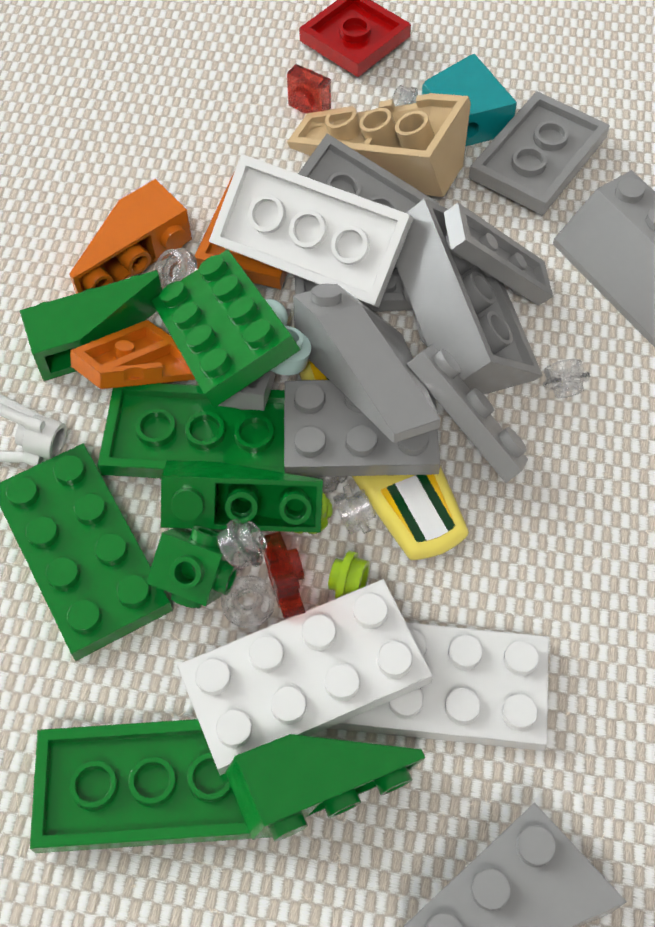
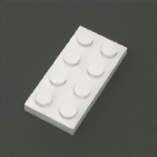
[209,154,414,308]
[177,579,433,775]
[330,622,549,751]

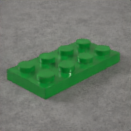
[151,249,300,408]
[97,383,285,479]
[0,443,173,661]
[30,719,272,853]

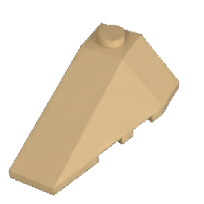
[287,93,471,197]

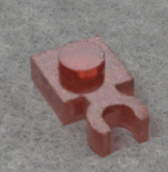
[260,531,305,619]

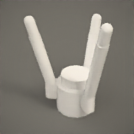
[0,394,67,466]

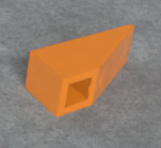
[69,179,192,294]

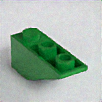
[19,270,162,381]
[161,460,323,533]
[225,734,425,842]

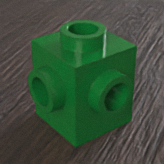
[146,526,238,608]

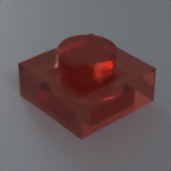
[287,64,331,114]

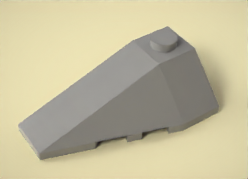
[293,284,440,443]

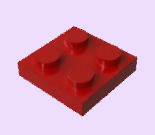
[299,0,411,77]

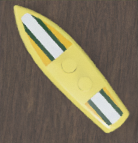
[294,327,469,560]

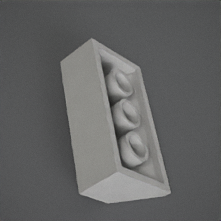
[553,170,655,347]
[395,199,543,394]

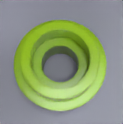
[328,550,370,599]

